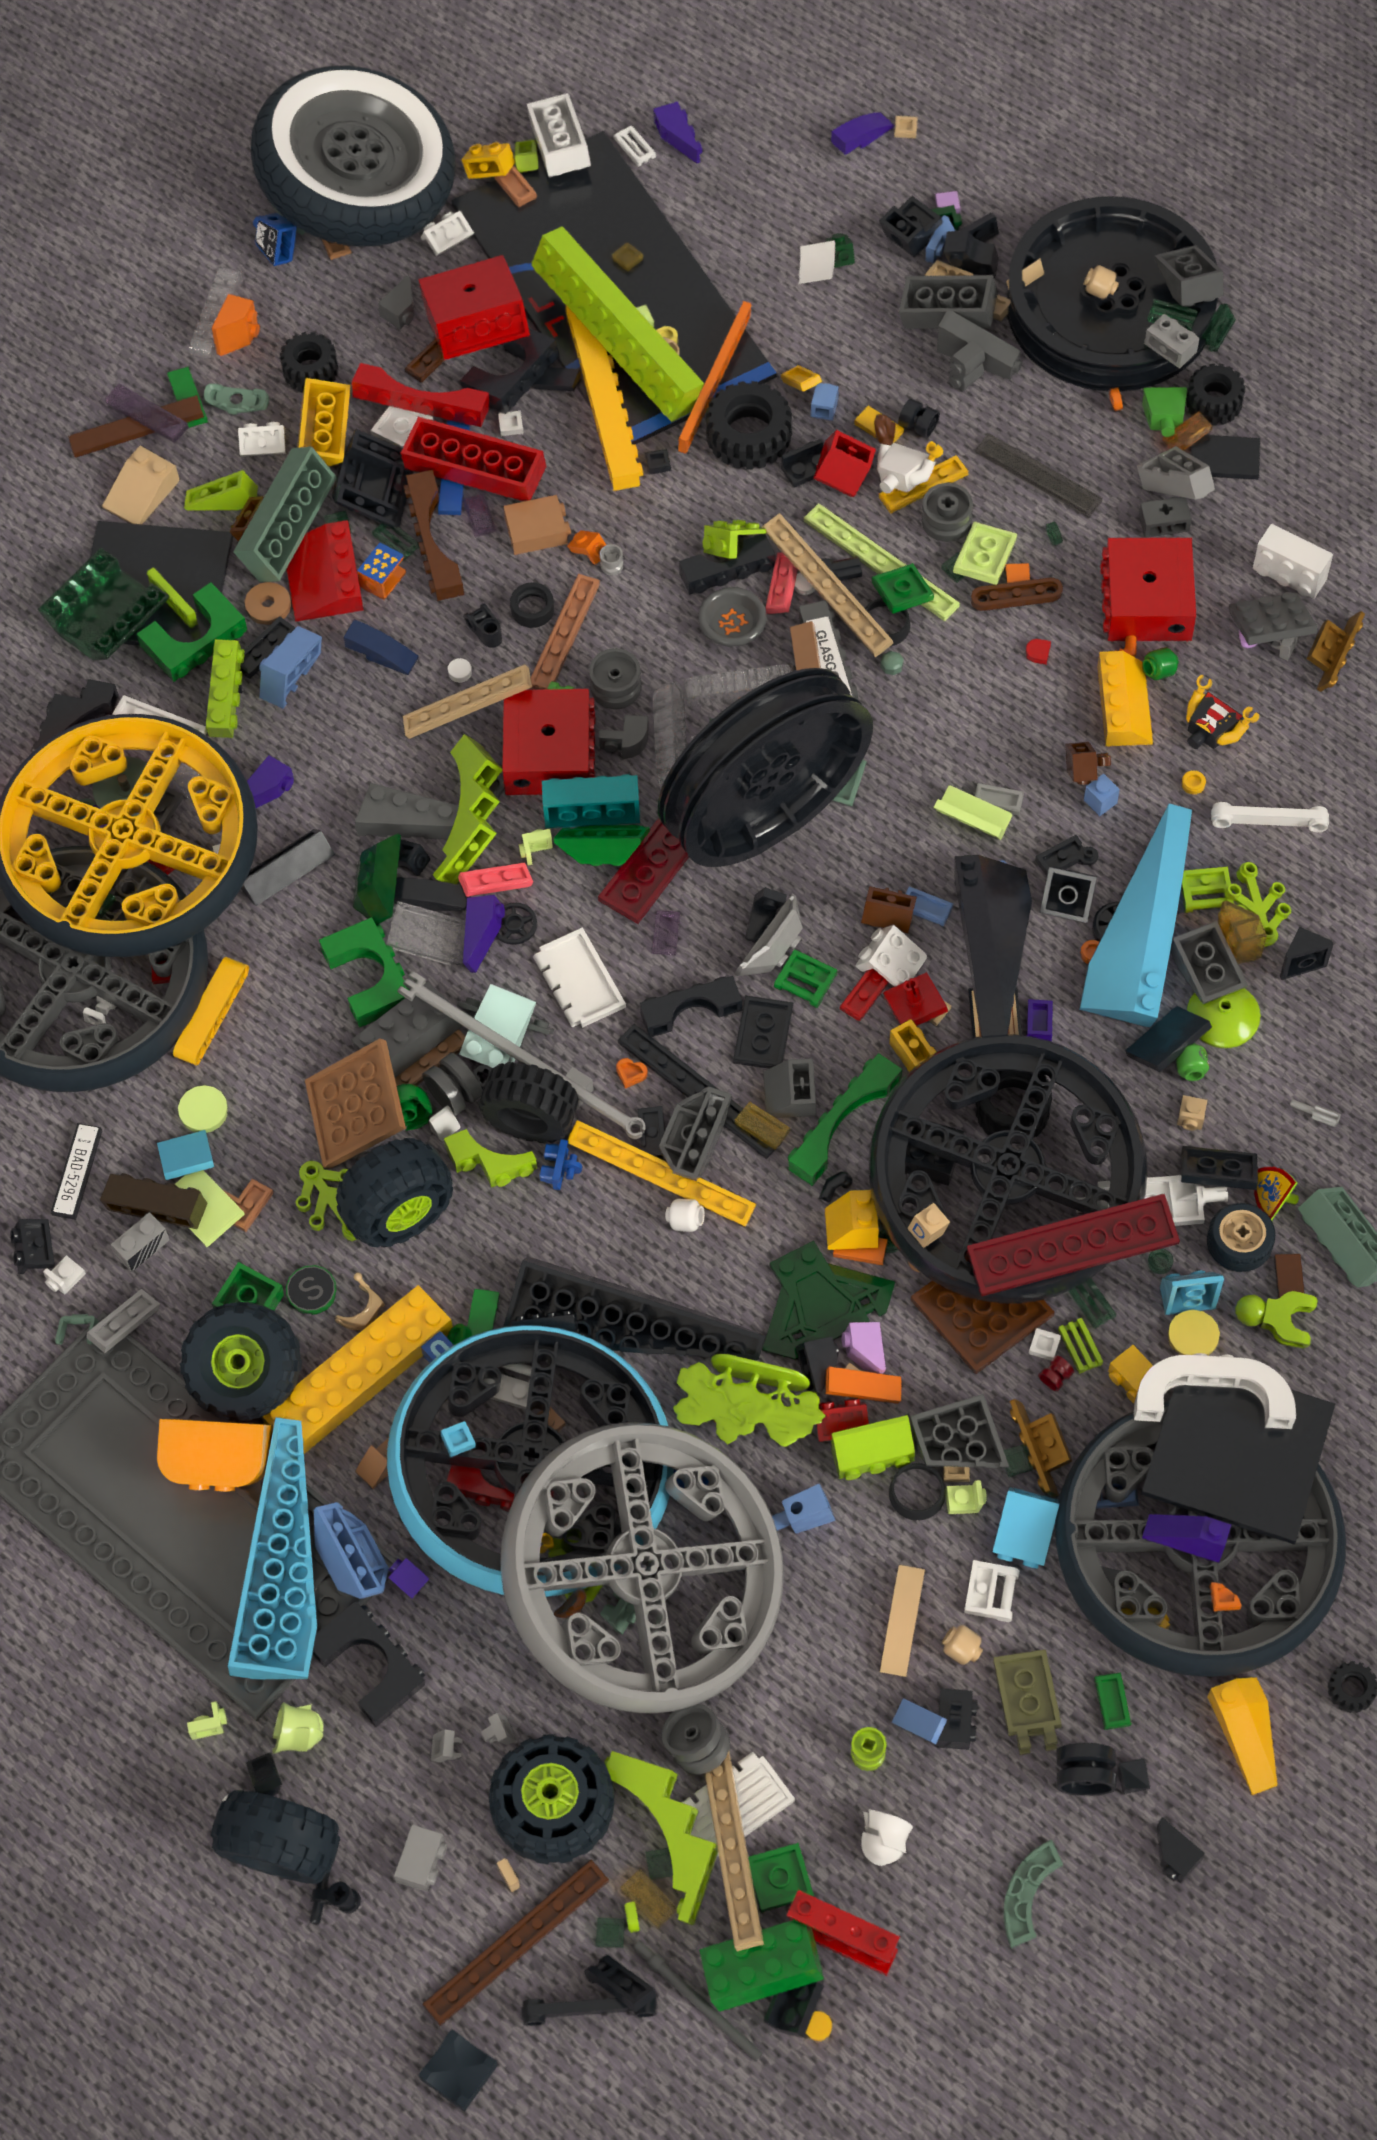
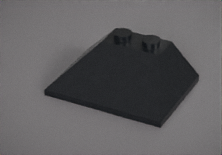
[332,429,414,530]

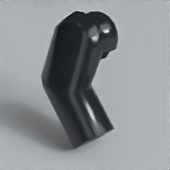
[819,1171,853,1202]

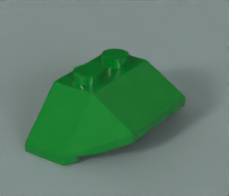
[553,825,650,866]

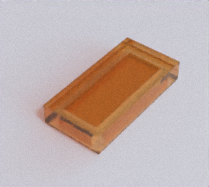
[1162,412,1213,451]

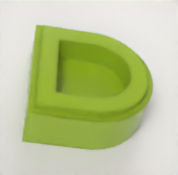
[624,1901,640,1933]

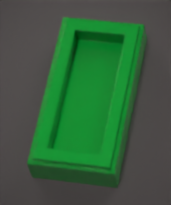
[1094,1672,1131,1730]

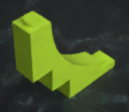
[433,734,503,884]
[604,1751,718,1926]

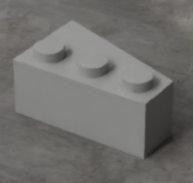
[1137,446,1215,500]

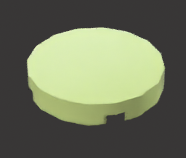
[178,1085,228,1133]

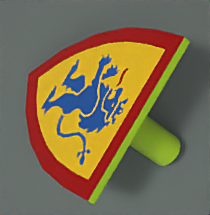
[1254,1167,1299,1221]

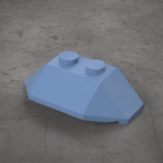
[314,1502,389,1599]

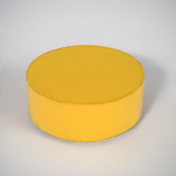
[1181,770,1206,795]
[805,2011,832,2041]

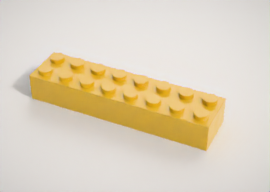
[262,1285,453,1454]

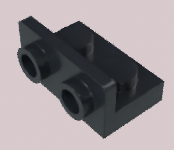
[781,439,824,488]
[10,1219,55,1274]
[764,1981,824,2038]

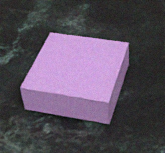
[935,191,960,213]

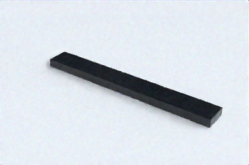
[618,1024,783,1159]

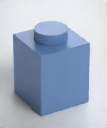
[811,383,839,421]
[1084,774,1120,816]

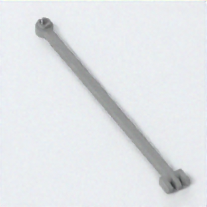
[397,971,645,1139]

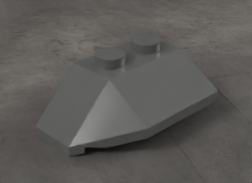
[659,1086,732,1181]

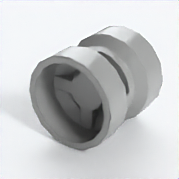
[600,544,623,575]

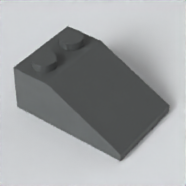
[1155,245,1224,306]
[1170,921,1248,1004]

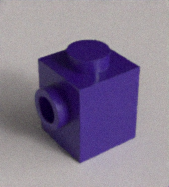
[388,1558,429,1599]

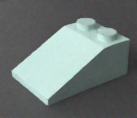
[459,984,536,1068]

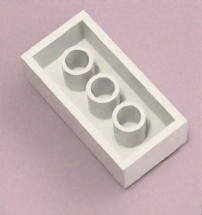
[527,93,591,177]

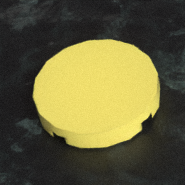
[1168,1310,1220,1356]

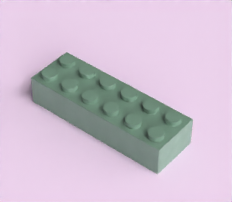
[233,446,337,582]

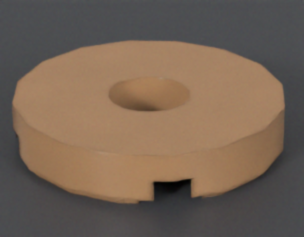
[244,582,291,625]

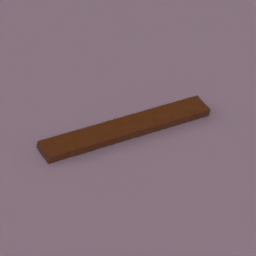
[423,1859,609,2026]

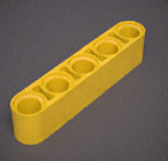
[173,957,249,1066]

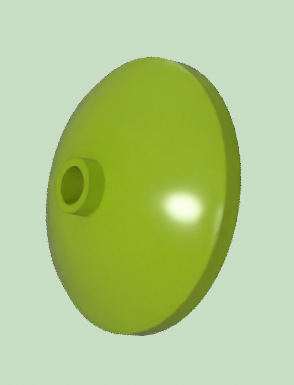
[1187,988,1261,1048]

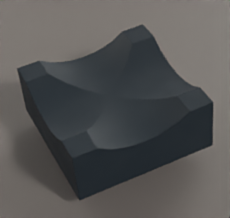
[418,2029,498,2112]

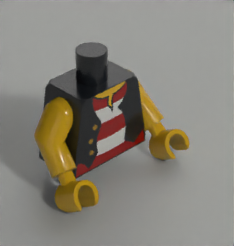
[1186,675,1259,749]

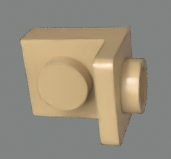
[1177,1095,1207,1131]

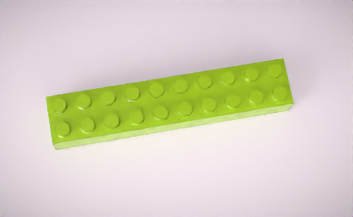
[531,226,704,422]

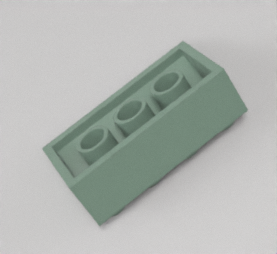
[1298,1187,1377,1288]

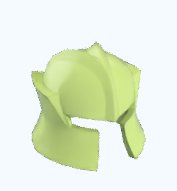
[272,1702,323,1754]

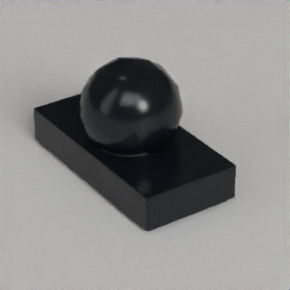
[246,1753,282,1796]

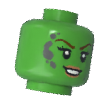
[1175,1043,1209,1081]

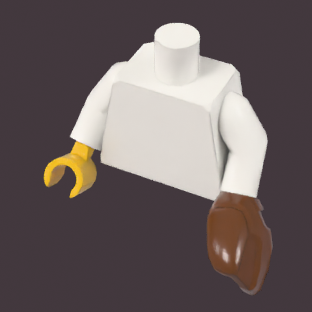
[874,414,943,493]

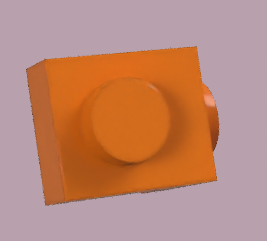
[568,530,606,564]

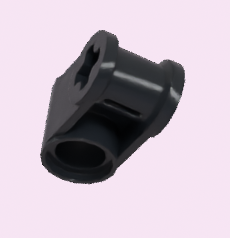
[463,603,502,648]

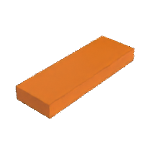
[826,1367,901,1404]

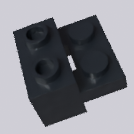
[879,196,943,258]

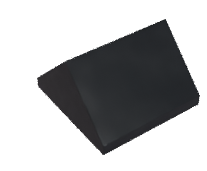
[1040,866,1097,923]
[1280,927,1334,980]

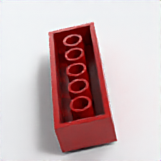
[401,417,547,501]

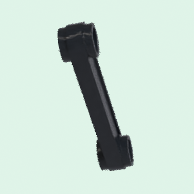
[521,1997,657,2026]

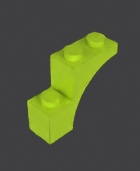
[444,1129,537,1188]

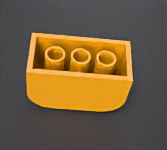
[157,1419,272,1492]

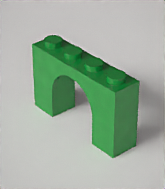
[137,582,247,682]
[319,917,410,1028]

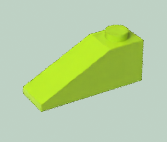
[184,470,258,511]

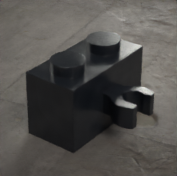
[937,1688,977,1750]

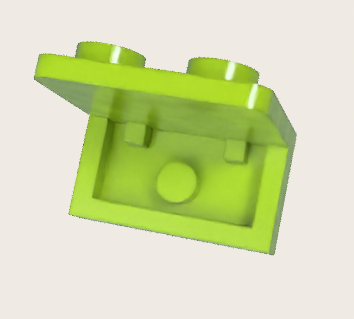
[702,520,766,559]

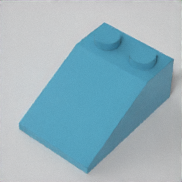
[1160,1271,1224,1315]

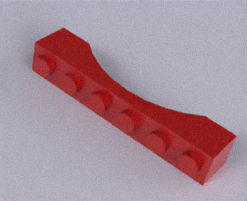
[352,363,489,427]

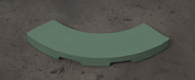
[1003,1839,1063,1948]

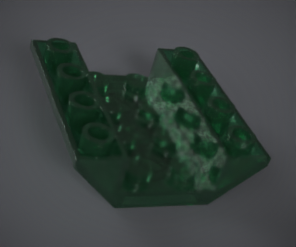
[38,548,170,660]

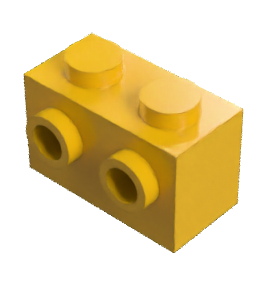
[461,142,516,179]
[889,1019,936,1072]

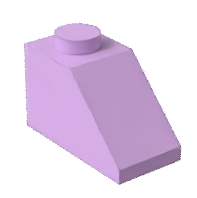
[842,1322,886,1374]

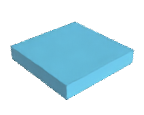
[157,1130,214,1180]

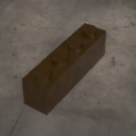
[100,1173,208,1230]

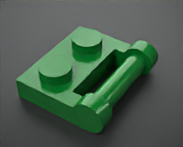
[774,949,837,1008]

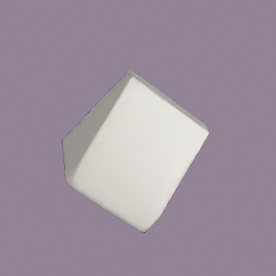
[429,1106,460,1141]

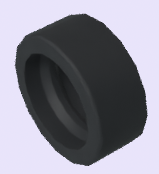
[510,582,554,628]

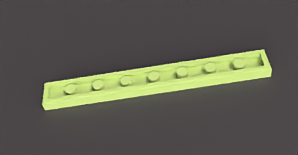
[804,503,960,621]

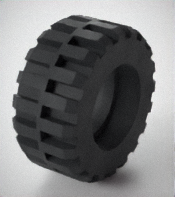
[706,381,792,470]
[479,1062,579,1143]

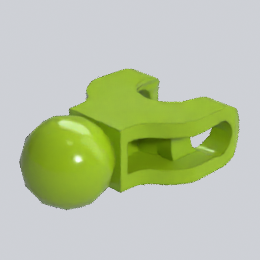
[1235,1291,1318,1349]

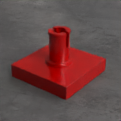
[883,972,948,1026]

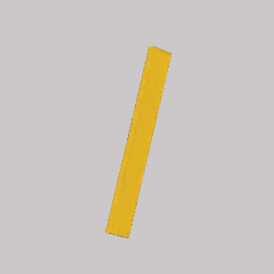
[567,1120,756,1227]

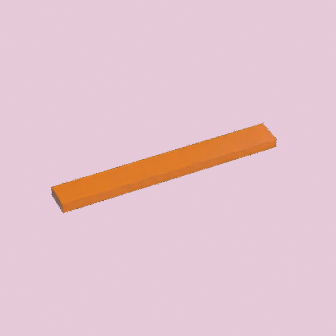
[678,301,752,454]

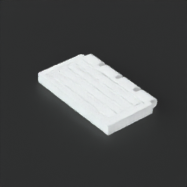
[533,927,626,1028]
[681,1752,795,1858]

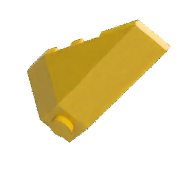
[1208,1677,1277,1795]

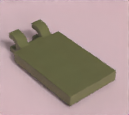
[993,1649,1062,1755]

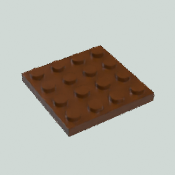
[910,1254,1055,1375]

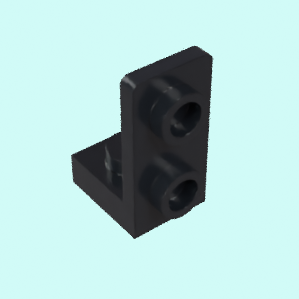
[745,887,787,943]

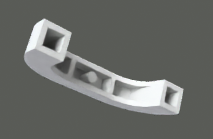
[1134,1353,1296,1429]

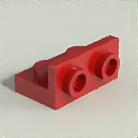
[816,1398,869,1442]

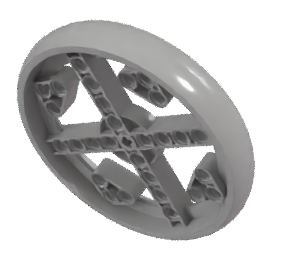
[500,1422,784,1713]

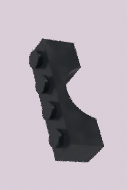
[679,534,775,595]
[640,976,742,1037]

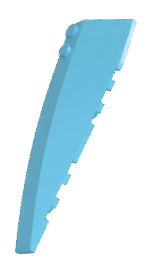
[1079,804,1192,1027]
[228,1417,317,1679]

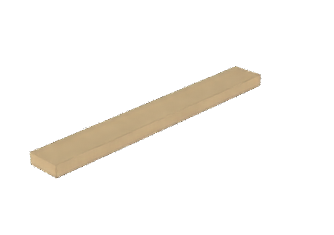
[762,513,893,658]
[705,1751,764,1951]

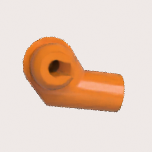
[1115,636,1137,657]

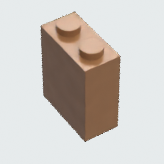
[503,495,571,555]

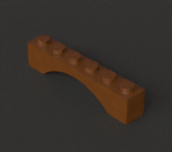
[403,470,464,601]

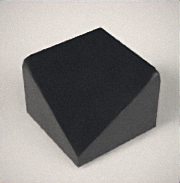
[1117,1758,1150,1794]

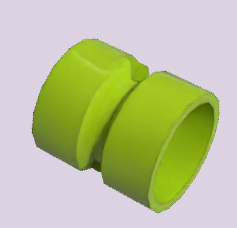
[851,1727,887,1771]

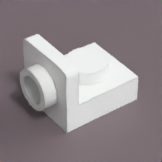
[43,1255,86,1295]

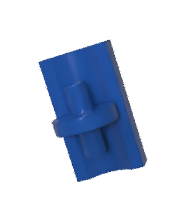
[540,1139,583,1190]

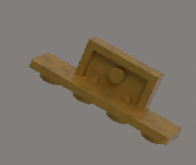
[1306,611,1365,692]
[1010,1399,1073,1497]

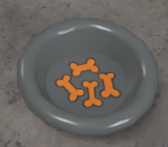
[698,587,767,647]

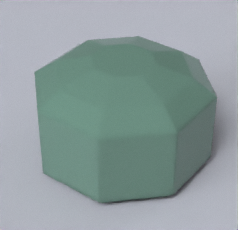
[880,651,904,675]

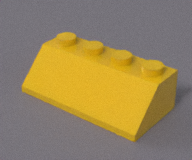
[297,378,350,467]
[1097,651,1153,746]

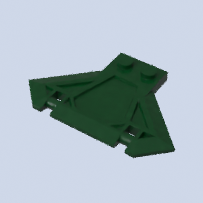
[762,1241,895,1360]

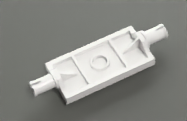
[1075,1175,1228,1226]

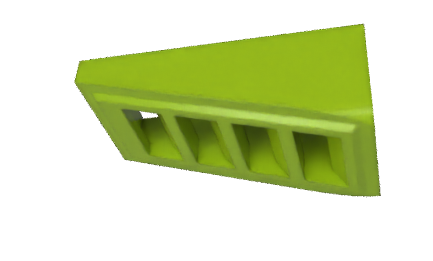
[515,139,538,172]

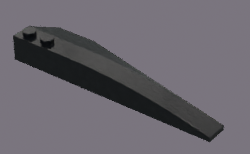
[954,855,1032,1038]
[503,1256,766,1360]

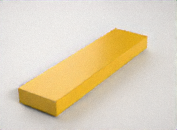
[879,455,968,513]

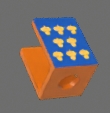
[357,543,406,600]

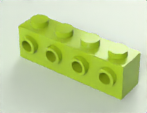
[205,639,245,738]

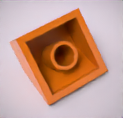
[211,294,260,356]

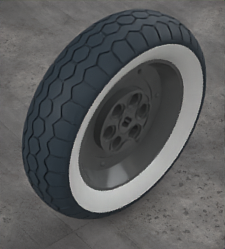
[251,65,456,247]

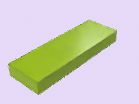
[147,567,198,629]

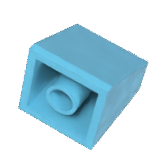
[993,1487,1059,1568]

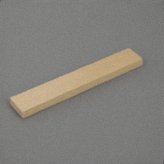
[403,664,532,739]

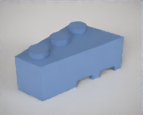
[259,626,322,709]

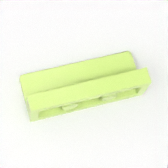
[934,785,1013,840]

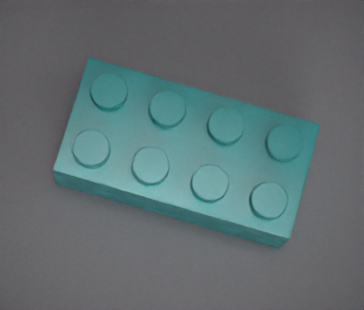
[542,774,640,829]

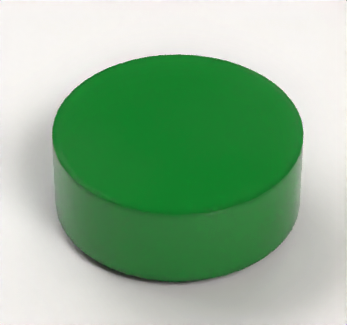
[447,1323,472,1345]

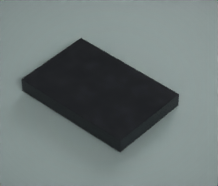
[1191,434,1260,480]
[733,995,794,1069]
[1125,1006,1212,1072]
[1181,1146,1258,1190]

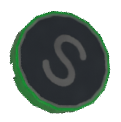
[286,1265,337,1315]

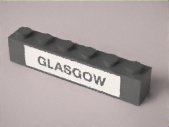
[799,600,858,699]

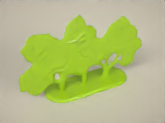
[673,1354,826,1447]

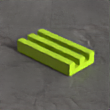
[1058,1318,1103,1374]

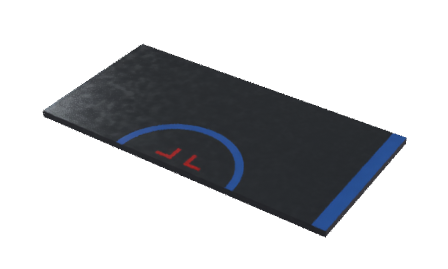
[451,131,777,445]

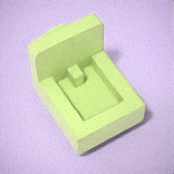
[519,829,553,865]

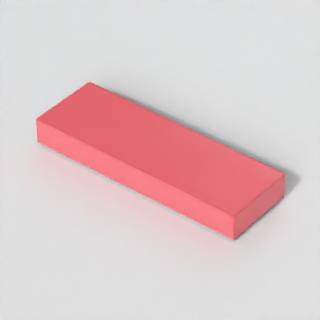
[766,552,798,614]
[458,862,533,897]

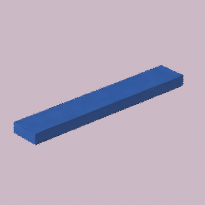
[438,420,470,515]

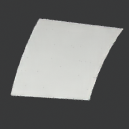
[799,241,835,284]

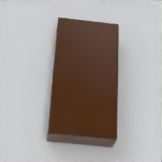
[1274,1254,1304,1298]

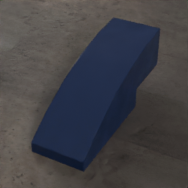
[344,619,419,675]

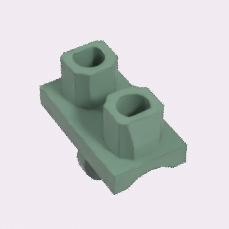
[601,1593,646,1635]

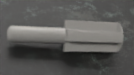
[1290,1100,1341,1127]

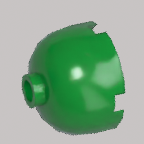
[397,1084,432,1131]

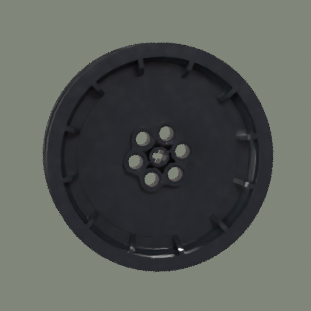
[1007,196,1219,392]
[658,668,873,867]

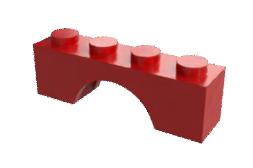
[446,1465,554,1512]

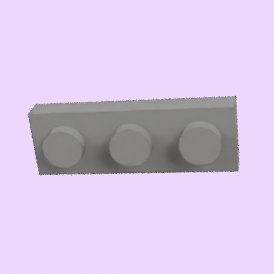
[87,1289,160,1353]

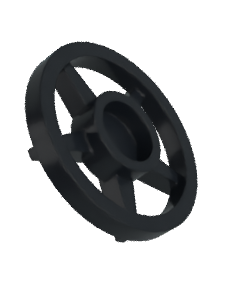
[496,902,537,945]

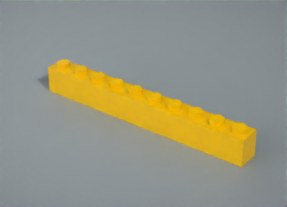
[565,304,643,491]

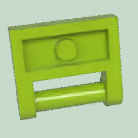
[1181,867,1234,913]

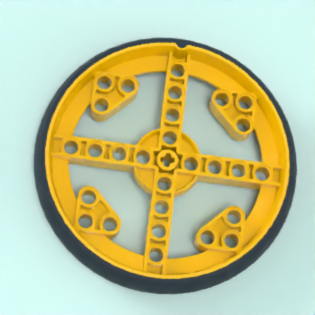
[0,714,258,957]

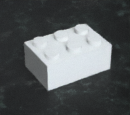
[1253,524,1333,599]

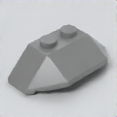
[734,893,803,976]

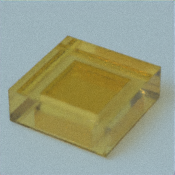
[612,242,643,272]

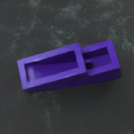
[831,112,894,155]
[1026,999,1053,1042]

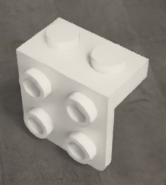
[855,925,927,987]

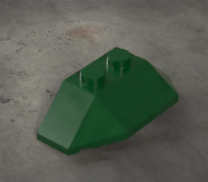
[353,833,401,925]

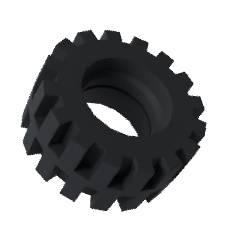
[1328,1661,1377,1713]

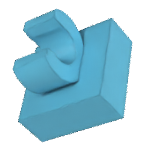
[440,1421,476,1457]

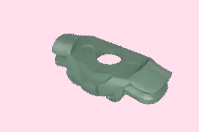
[204,383,269,415]

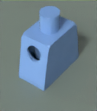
[772,1484,836,1534]

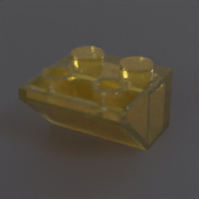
[1218,901,1267,964]

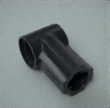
[821,556,862,581]

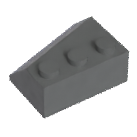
[909,1394,1009,1468]

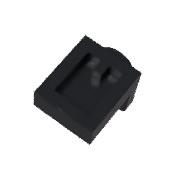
[398,839,431,876]

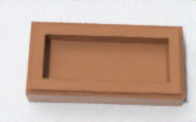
[495,165,537,208]

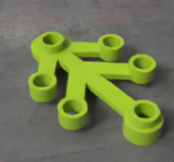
[1225,862,1291,947]
[296,1161,357,1241]

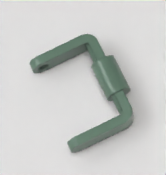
[55,1314,99,1344]

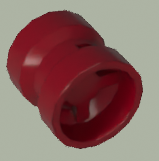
[1038,1355,1075,1392]

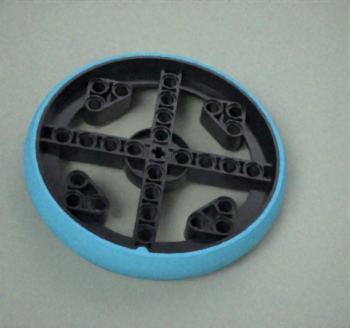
[387,1325,674,1597]

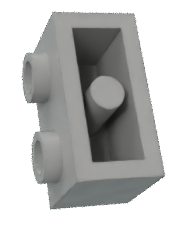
[1145,314,1199,369]

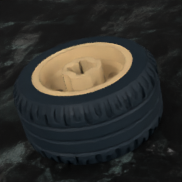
[1207,1203,1276,1272]

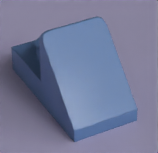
[925,215,955,263]

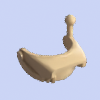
[335,1273,385,1330]

